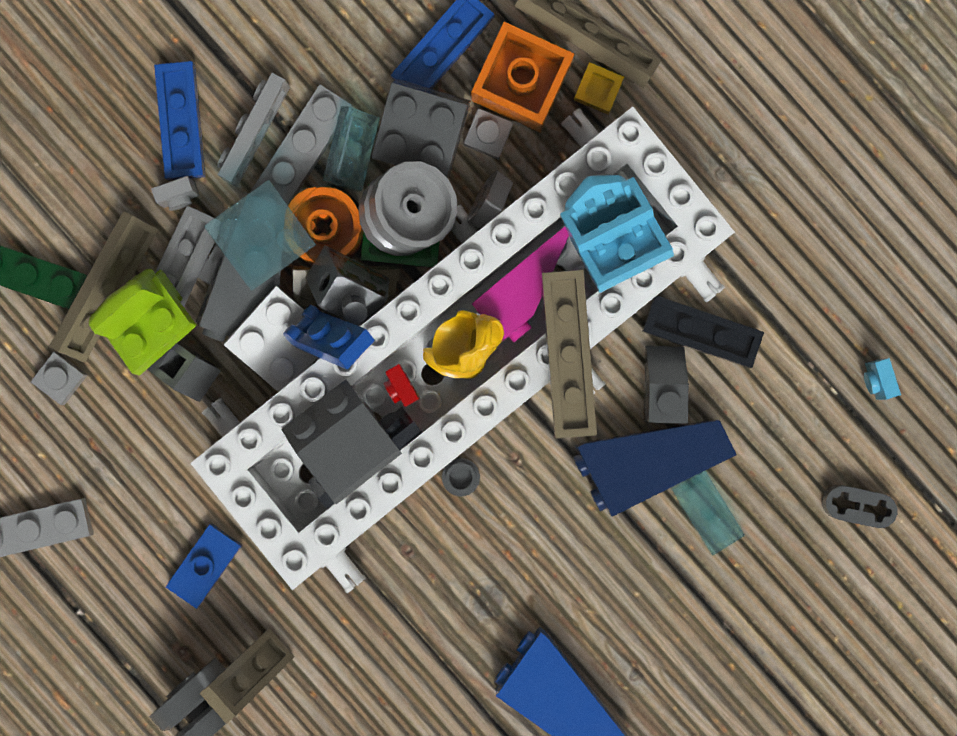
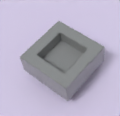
[464,108,513,160]
[151,176,200,211]
[31,352,88,405]

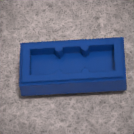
[166,523,242,609]

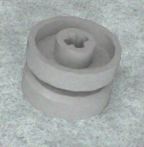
[358,161,458,256]

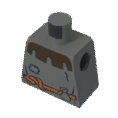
[306,245,389,326]

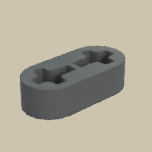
[822,485,898,528]

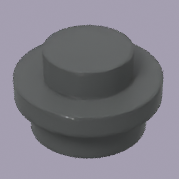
[442,458,480,497]

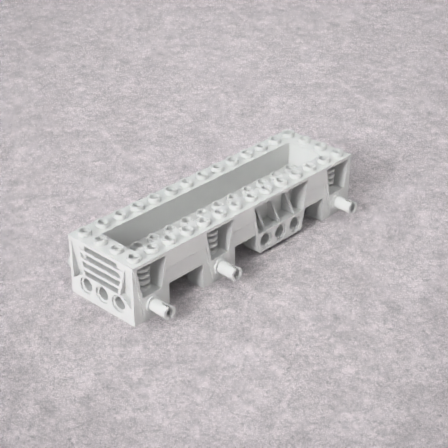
[190,107,735,593]

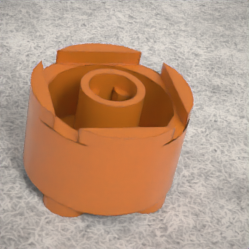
[284,187,363,265]

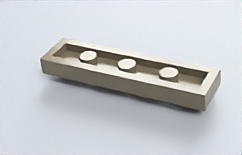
[514,0,662,88]
[49,211,158,363]
[541,270,597,439]

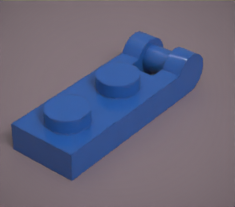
[283,305,375,370]

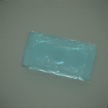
[323,106,380,192]
[671,471,745,556]

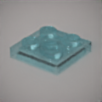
[204,180,316,291]

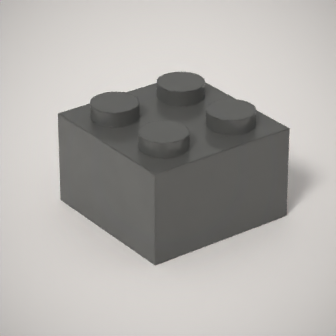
[372,79,471,178]

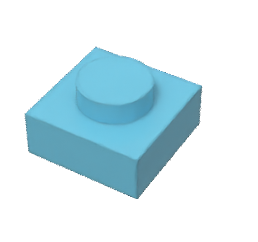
[864,358,901,400]

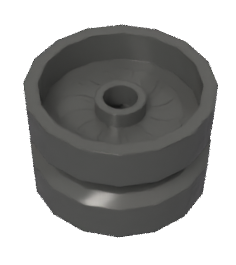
[149,657,226,736]

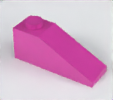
[472,226,569,342]

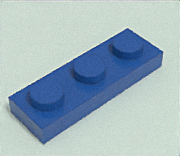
[391,0,495,89]
[154,61,206,181]

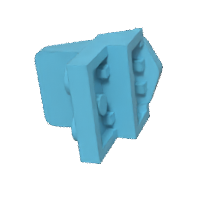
[560,175,674,293]

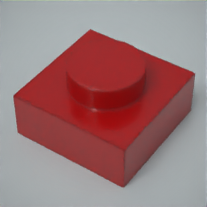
[383,364,420,407]

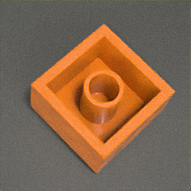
[471,21,575,132]

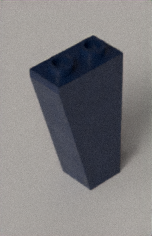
[573,419,737,517]

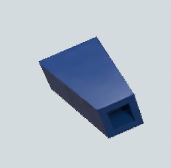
[494,627,628,736]

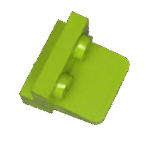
[88,269,197,376]

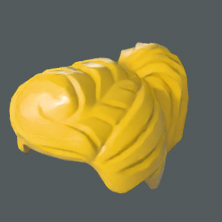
[423,310,504,379]

